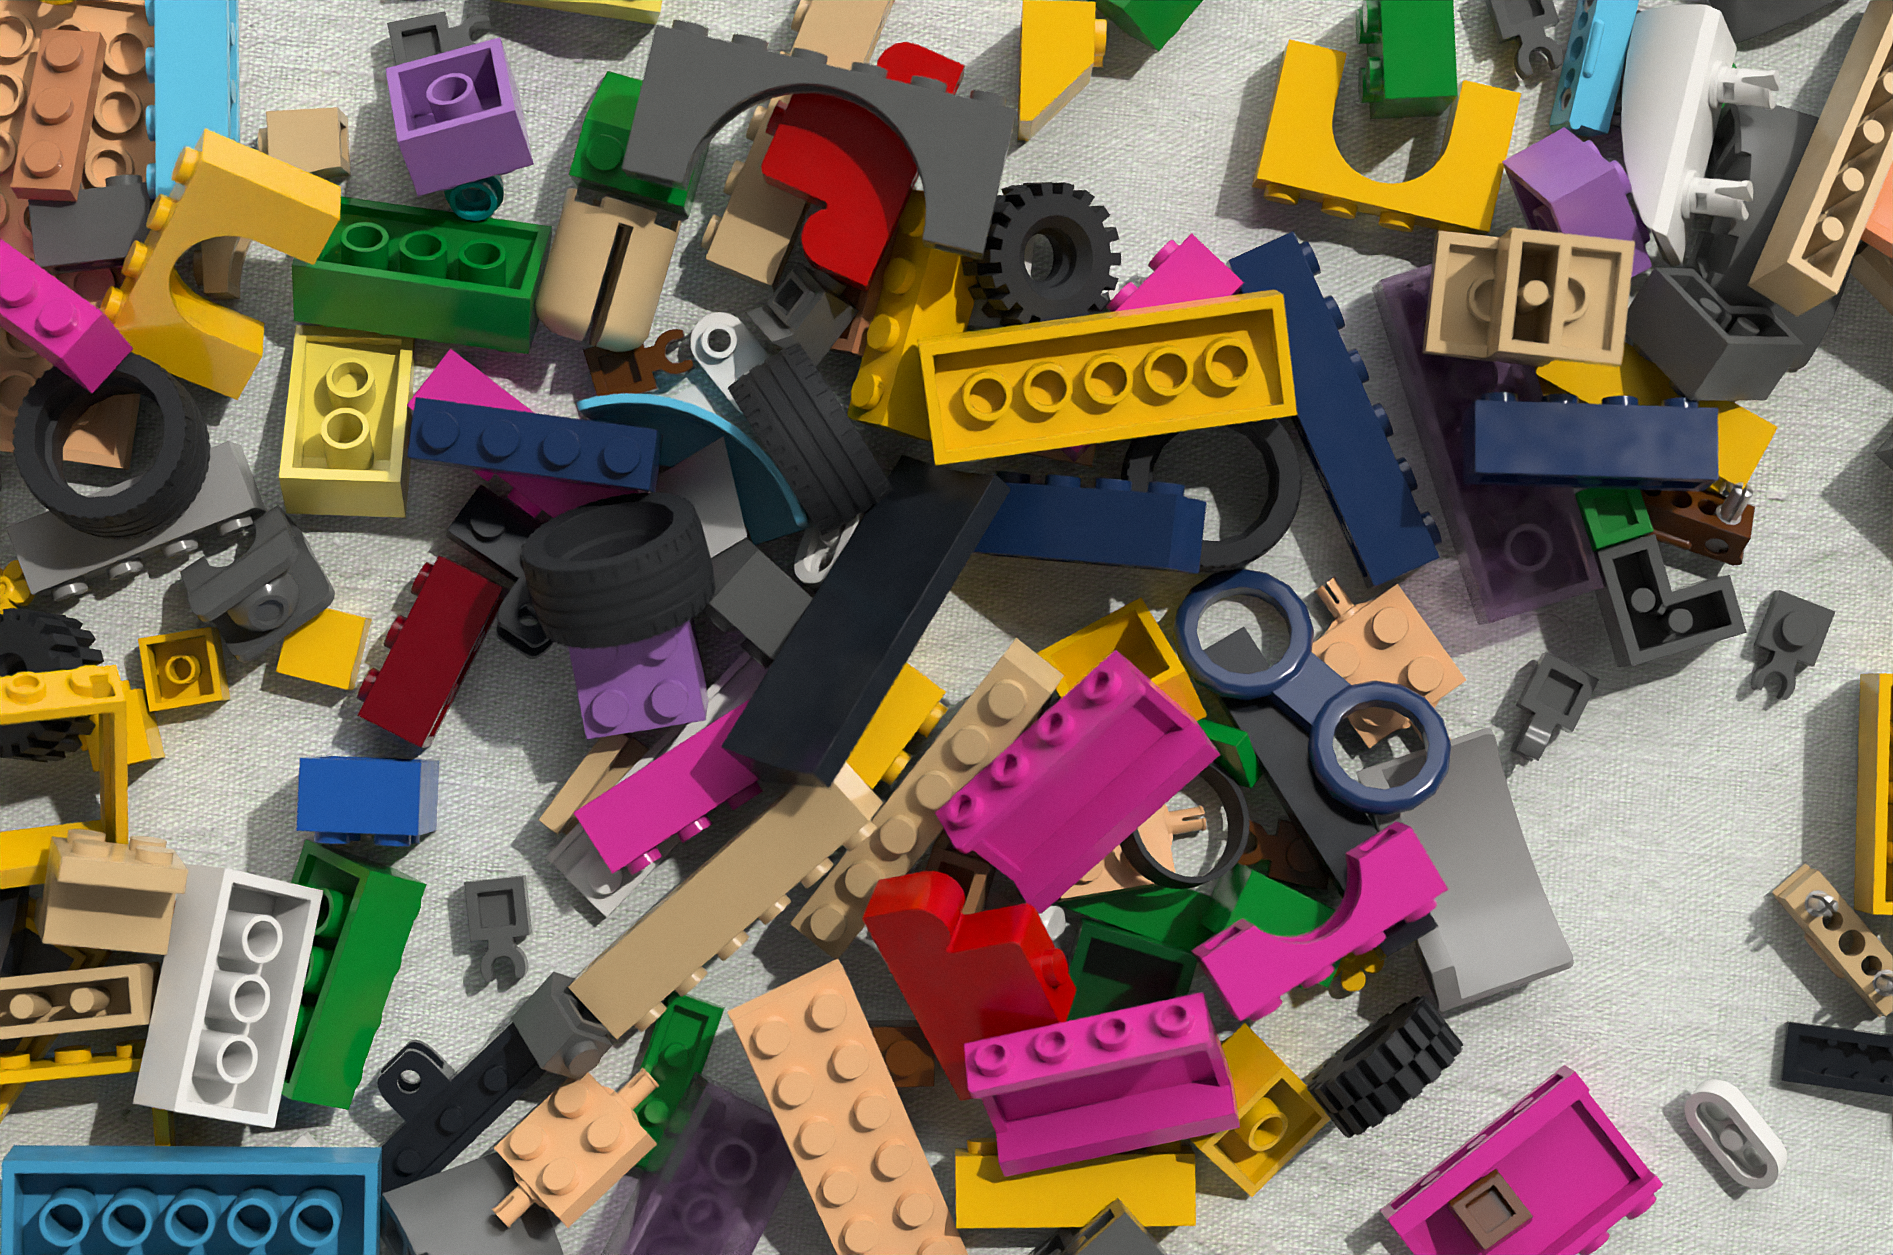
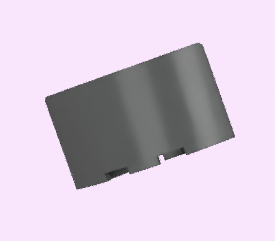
[1685,103,1856,369]
[380,1152,564,1255]

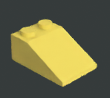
[279,325,415,518]

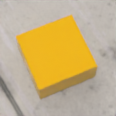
[276,608,372,690]
[138,627,231,712]

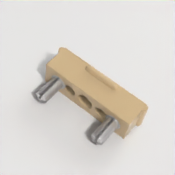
[1771,864,1893,1018]

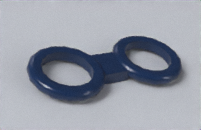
[1172,568,1451,816]

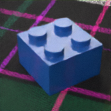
[296,755,439,846]

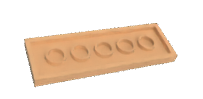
[727,959,968,1255]

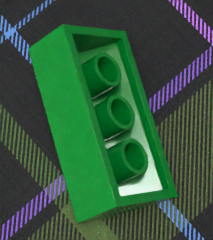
[292,196,552,354]
[282,839,427,1110]

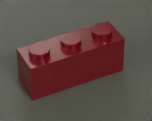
[357,556,510,748]

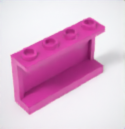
[935,650,1220,914]
[964,992,1240,1177]
[1379,1065,1663,1255]

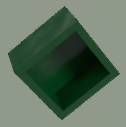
[1066,917,1197,1022]

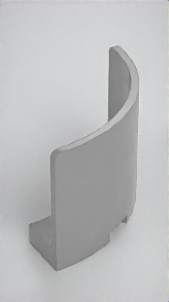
[1356,728,1574,1013]

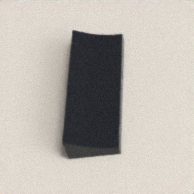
[721,455,1011,789]

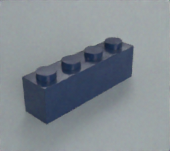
[1463,392,1719,492]
[407,397,663,493]
[973,471,1207,574]

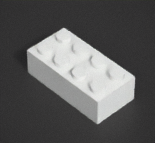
[133,864,323,1128]

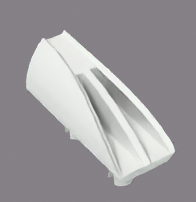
[1621,4,1780,267]

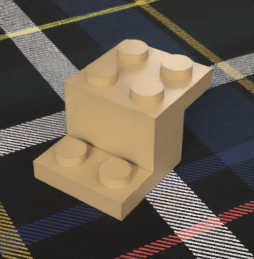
[1422,228,1635,367]
[33,829,188,955]

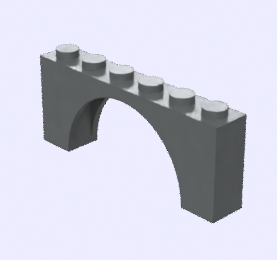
[622,20,1017,260]

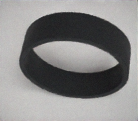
[1120,761,1250,889]

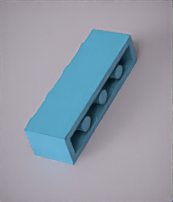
[145,0,240,200]

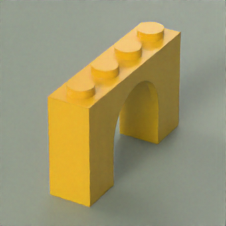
[1252,39,1521,236]
[99,129,341,400]

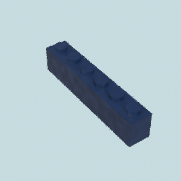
[1225,231,1442,589]

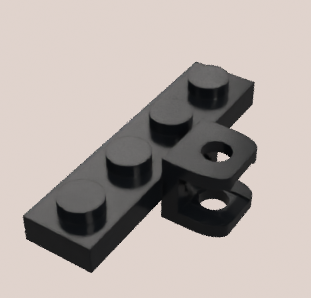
[446,484,554,659]
[377,1020,547,1205]

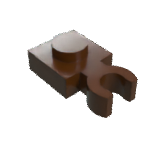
[583,329,695,396]
[1238,819,1329,890]

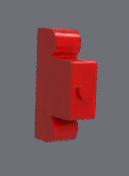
[761,42,965,293]
[862,871,1076,1101]

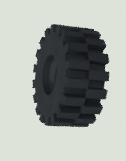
[962,182,1121,327]
[0,608,104,763]
[1307,995,1463,1138]

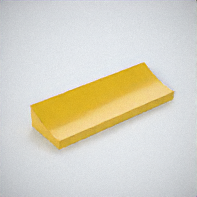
[917,289,1297,465]

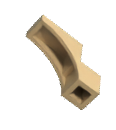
[193,107,351,300]

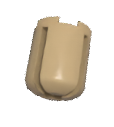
[535,188,682,352]

